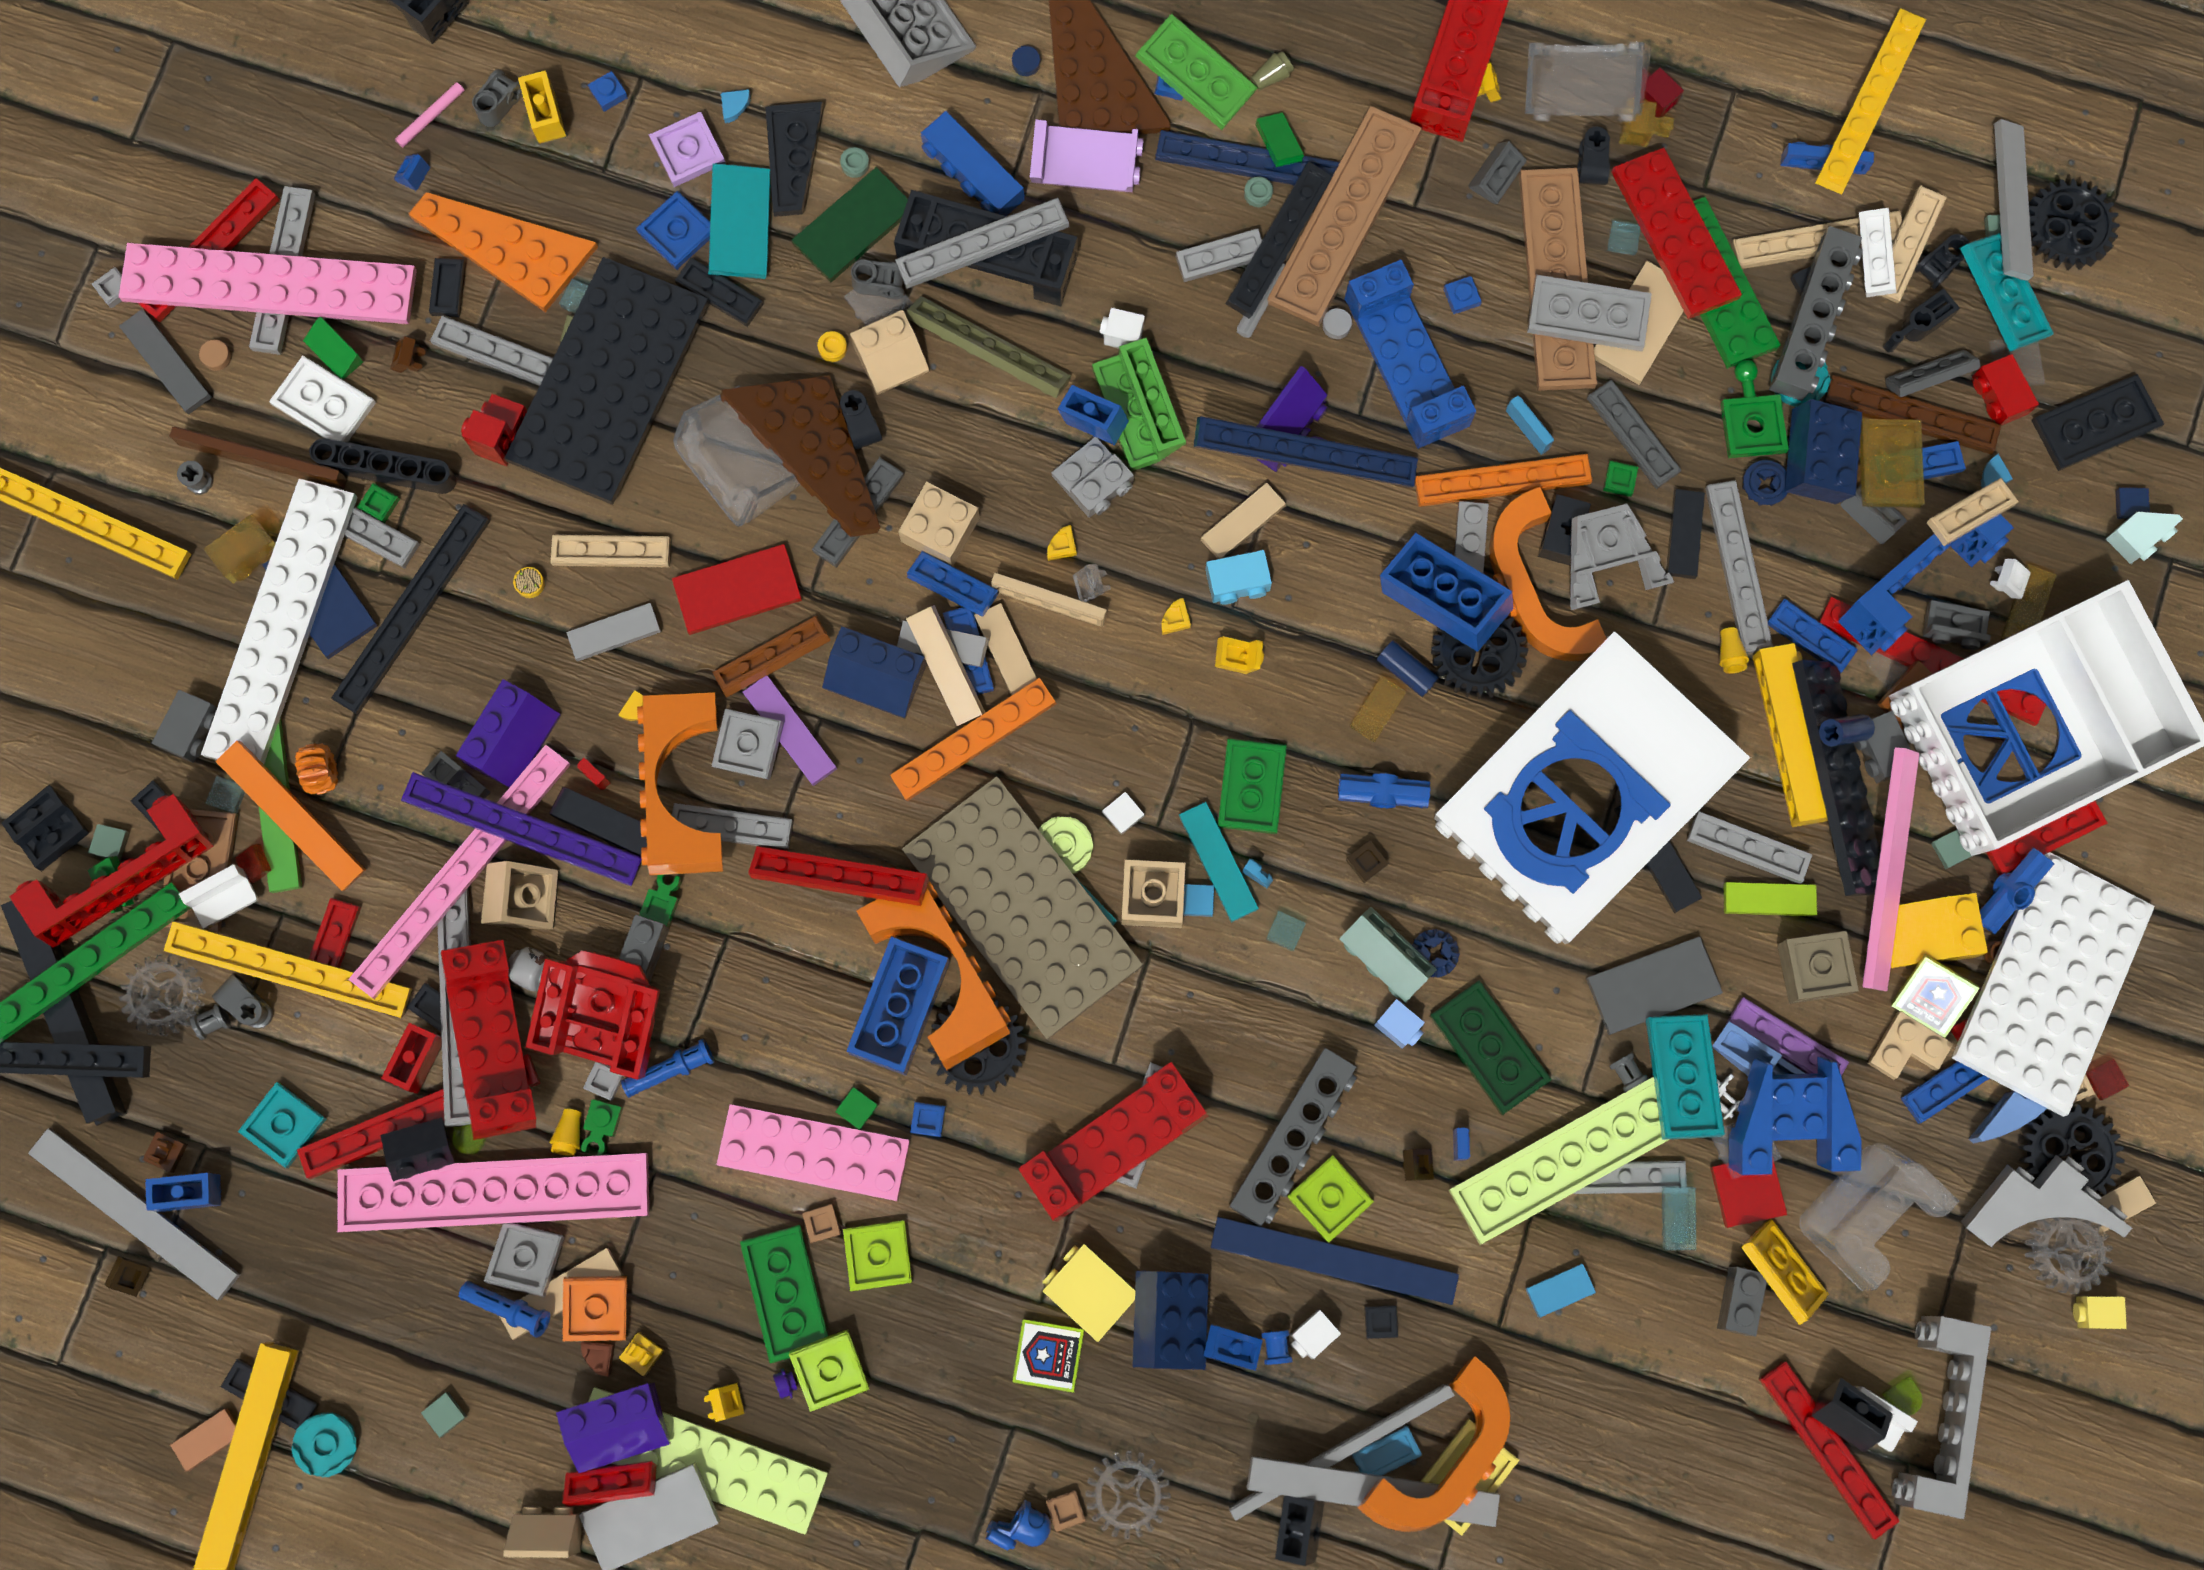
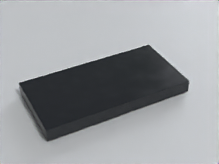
[2032,374,2165,471]

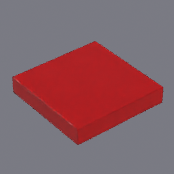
[1710,1156,1787,1228]

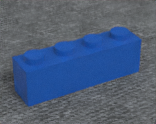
[921,111,1025,216]

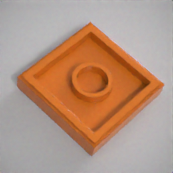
[562,1276,627,1341]

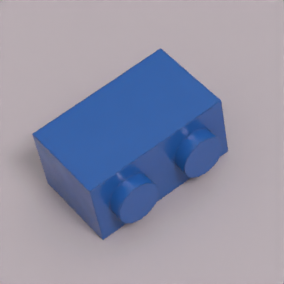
[1058,385,1129,445]
[145,1173,221,1212]

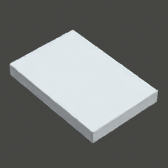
[269,356,376,443]

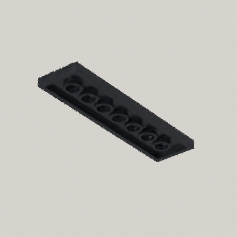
[1792,660,1881,896]

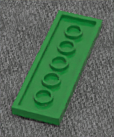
[1693,197,1781,369]

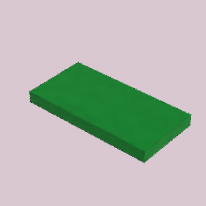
[740,1225,828,1364]

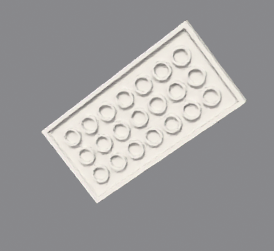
[1951,852,2155,1117]

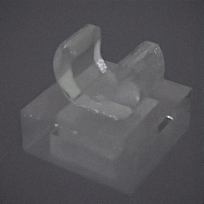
[1073,564,1111,602]

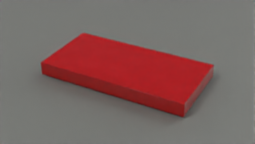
[672,544,802,635]

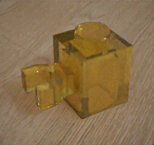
[1619,98,1674,147]

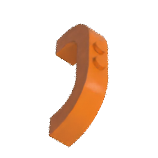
[1489,487,1607,661]
[1357,1356,1510,1532]

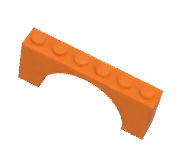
[637,692,723,875]
[856,881,1011,1070]

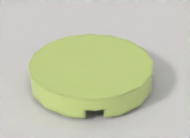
[1039,817,1093,874]

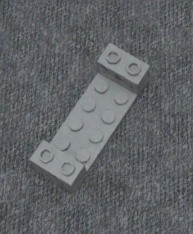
[1892,1316,1991,1519]

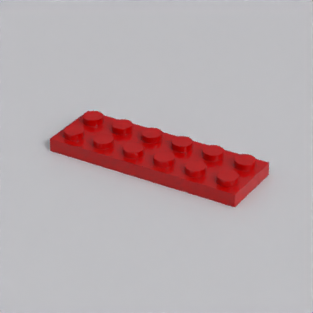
[1611,148,1742,320]

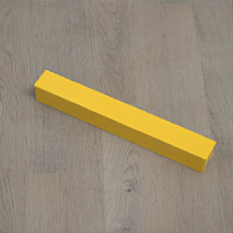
[193,1341,299,1570]

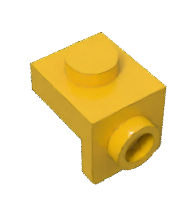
[1215,636,1264,674]

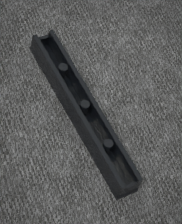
[1,900,127,1126]

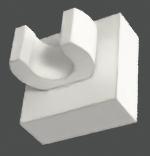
[1990,559,2031,599]

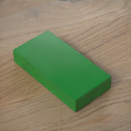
[1256,112,1304,167]

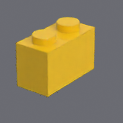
[518,70,566,144]

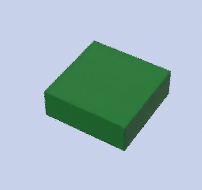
[1603,461,1638,497]
[357,483,400,524]
[835,1087,878,1130]

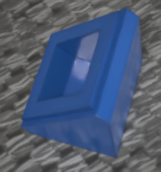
[394,154,430,191]

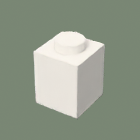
[1100,308,1145,348]
[1290,1310,1341,1359]

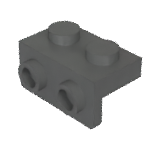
[1923,600,1991,650]

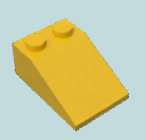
[1890,893,1988,969]

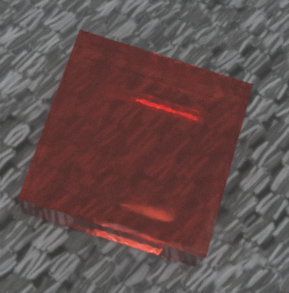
[235,844,272,884]
[2086,1059,2129,1101]

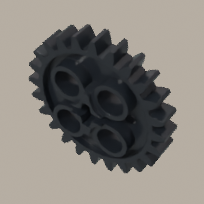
[2029,178,2120,271]
[1431,617,1528,699]
[928,1000,1027,1096]
[2019,1104,2125,1195]

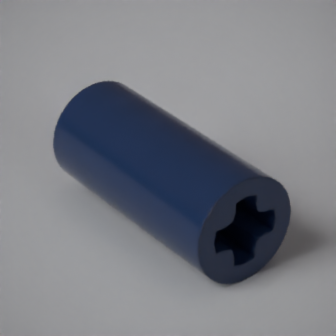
[1377,640,1439,698]
[1819,714,1875,747]

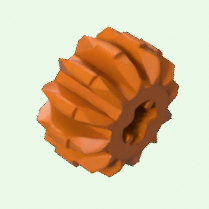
[295,743,339,795]

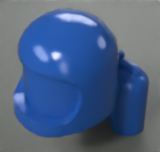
[986,1500,1051,1550]

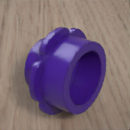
[773,1368,798,1399]

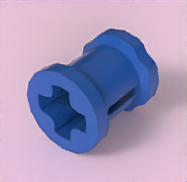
[1261,1330,1293,1365]

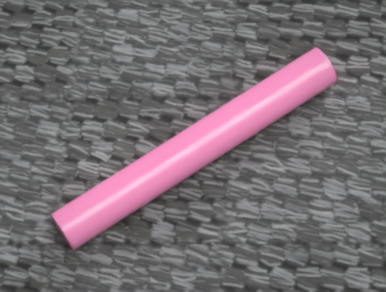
[395,82,465,148]

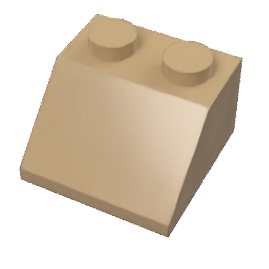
[850,310,929,395]
[481,861,558,930]
[504,1506,582,1558]

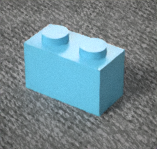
[1205,550,1272,605]

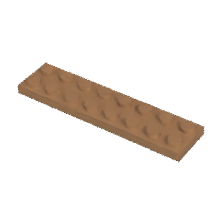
[1267,106,1422,327]
[1519,168,1597,391]

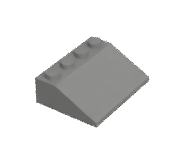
[840,0,976,87]

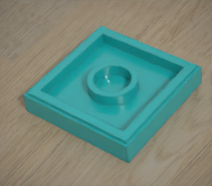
[238,1082,327,1168]

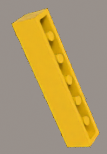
[1752,643,1828,827]

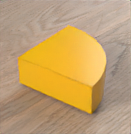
[1047,525,1077,561]
[1161,598,1191,635]
[618,690,643,721]

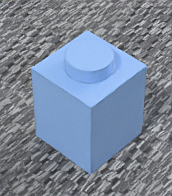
[1374,999,1425,1048]

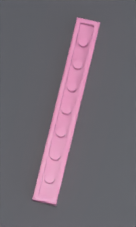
[1862,748,1919,991]

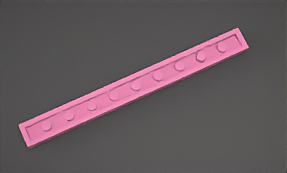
[348,745,570,1000]

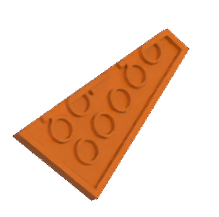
[408,192,598,313]

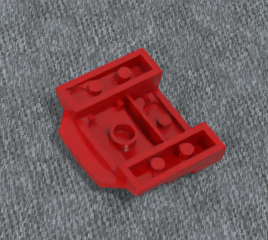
[525,950,660,1080]

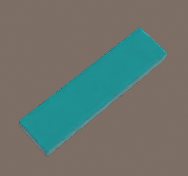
[1179,802,1259,923]

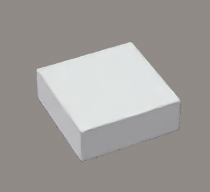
[1102,792,1144,835]

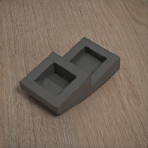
[422,751,490,799]

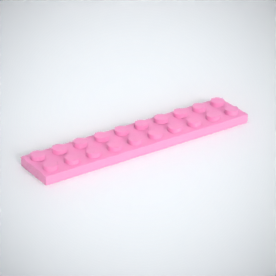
[119,243,417,324]
[337,1153,649,1232]

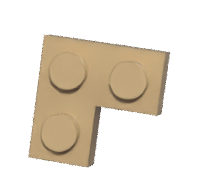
[1867,1011,1953,1080]

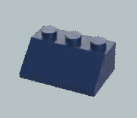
[822,626,927,719]

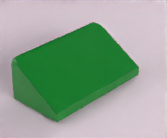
[303,316,363,380]

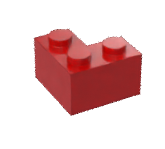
[461,394,527,467]

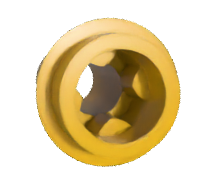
[1719,627,1749,674]
[549,1109,582,1156]

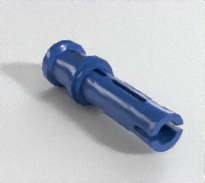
[621,1038,714,1098]
[459,1281,550,1338]

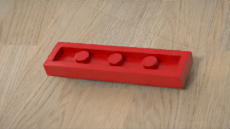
[1986,801,2108,876]

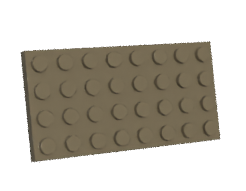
[902,776,1143,1040]

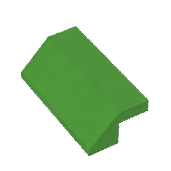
[1092,337,1186,471]

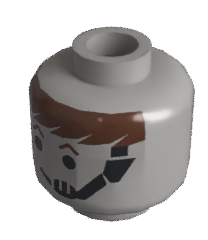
[508,947,551,991]

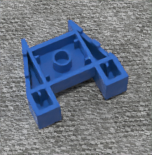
[1729,1056,1862,1175]

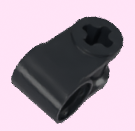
[1577,126,1610,185]
[1914,234,1970,290]
[840,390,882,450]

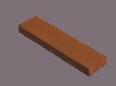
[712,616,831,698]

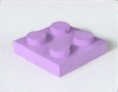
[649,111,726,187]

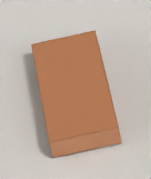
[170,1408,237,1472]

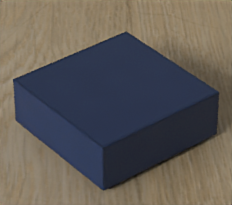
[2116,488,2150,519]

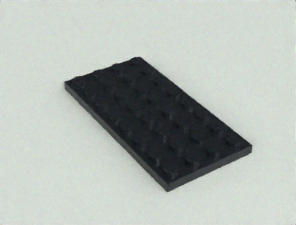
[505,257,709,505]

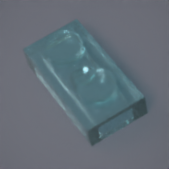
[1662,1187,1696,1250]

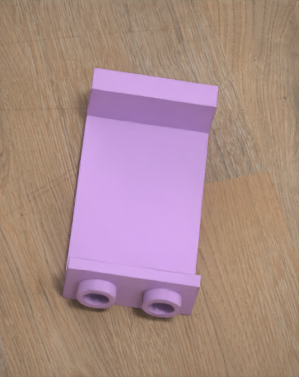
[1030,120,1143,193]

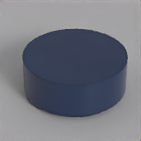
[1012,46,1040,76]

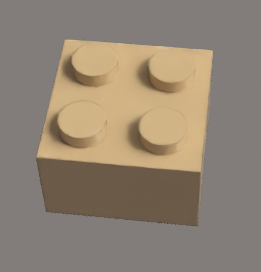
[898,482,980,566]
[1121,860,1185,928]

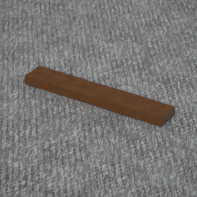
[1824,375,2001,454]
[169,427,347,490]

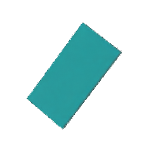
[708,164,770,279]
[1960,233,2054,352]
[1646,1014,1725,1140]

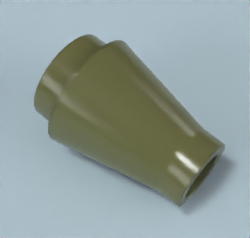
[1250,51,1294,91]

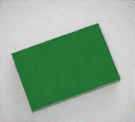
[1218,739,1287,834]

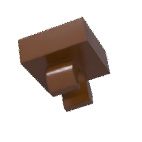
[390,336,426,373]
[142,1132,188,1173]

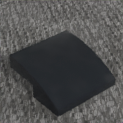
[1,785,89,872]

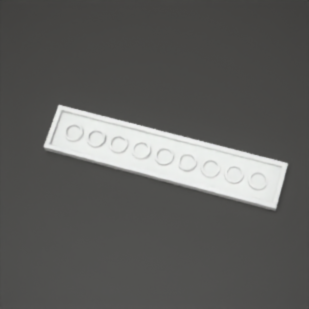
[201,479,357,764]

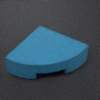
[721,90,751,123]
[1981,454,2013,488]
[1242,859,1273,889]

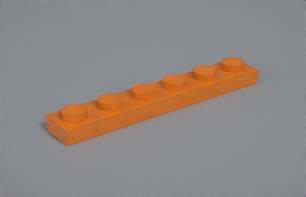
[890,678,1056,801]

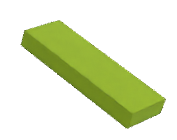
[1724,882,1817,916]

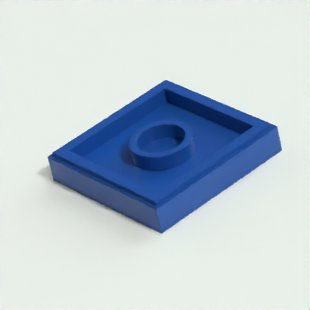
[636,191,710,270]

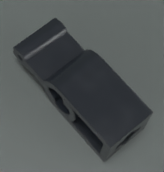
[1883,288,1960,353]

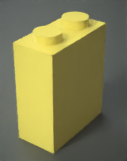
[1042,1244,1135,1342]

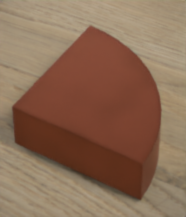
[581,1342,614,1377]

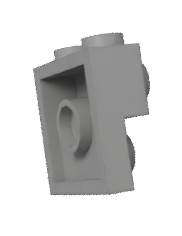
[1051,437,1134,518]

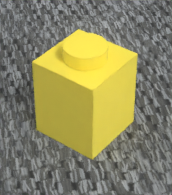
[2073,1297,2127,1329]

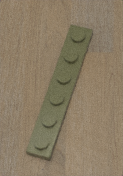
[906,296,1071,398]

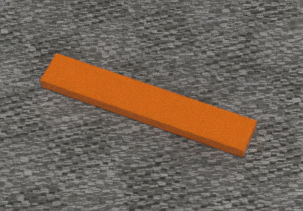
[1415,454,1592,507]
[215,740,366,891]

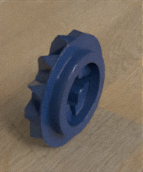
[1743,460,1788,506]
[1412,929,1460,978]

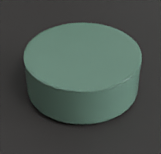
[840,147,869,178]
[1244,177,1273,207]

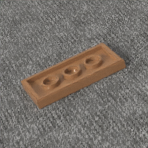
[163,809,238,933]

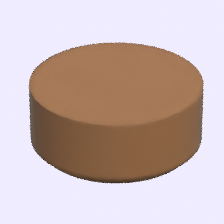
[199,340,231,371]

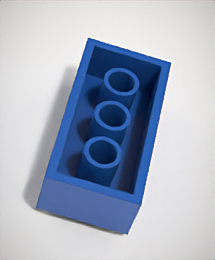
[1380,533,1513,652]
[847,937,950,1076]

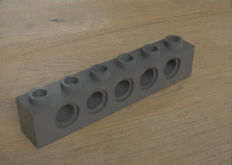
[1769,226,1863,401]
[1229,1048,1357,1227]

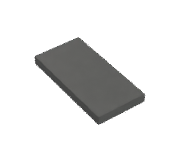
[1586,937,1723,1035]

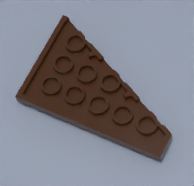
[1049,0,1170,135]
[720,375,880,537]

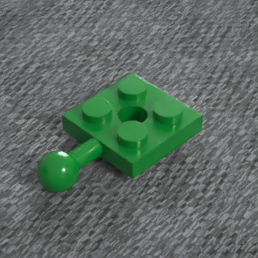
[1720,360,1789,458]

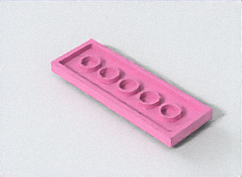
[716,1105,910,1201]

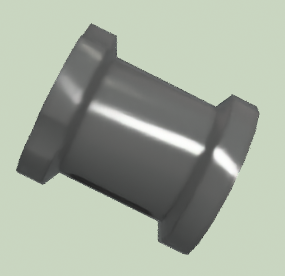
[177,461,213,495]
[189,1003,231,1040]
[1609,1052,1649,1092]

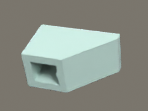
[2106,512,2183,564]

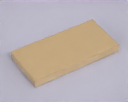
[1594,261,1683,385]

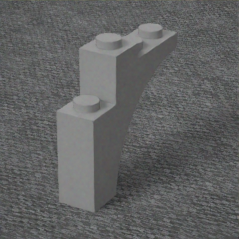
[1961,1155,2132,1247]

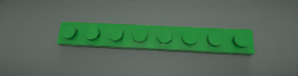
[0,882,191,1043]

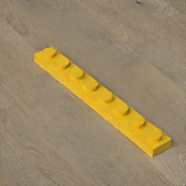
[1815,8,1926,195]
[0,468,191,580]
[164,922,412,1018]

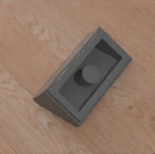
[1468,141,1527,204]
[1841,481,1907,544]

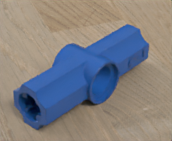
[1338,773,1431,808]
[1980,848,2054,934]

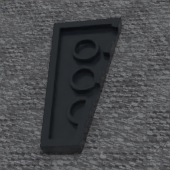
[765,102,823,217]

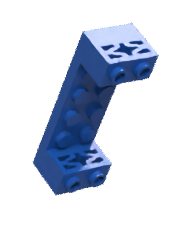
[1345,259,1476,449]
[1838,514,2014,656]

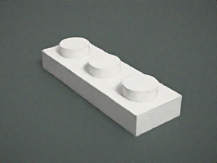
[1859,208,1897,297]

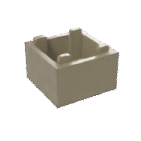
[1777,931,1859,1004]

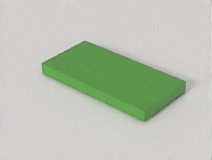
[1135,14,1258,130]

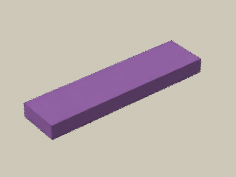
[743,676,837,786]
[1726,997,1849,1076]

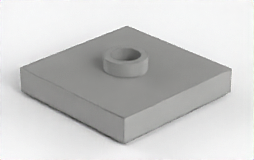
[711,709,784,780]
[484,1223,564,1297]

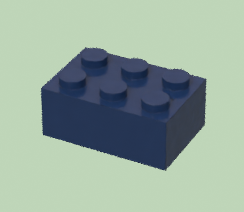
[1785,399,1862,504]
[1133,1271,1208,1370]

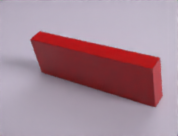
[308,898,361,968]
[563,1461,657,1507]

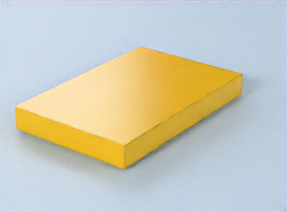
[1741,1219,1828,1325]

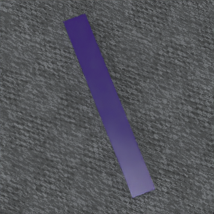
[401,772,642,887]

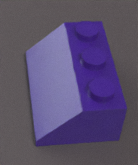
[1256,366,1328,472]
[456,679,561,788]
[556,1383,671,1473]

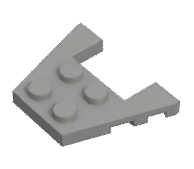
[1570,504,1674,610]

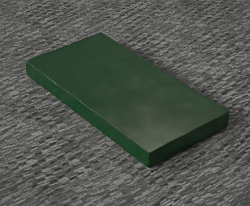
[792,167,908,283]
[1430,981,1552,1116]

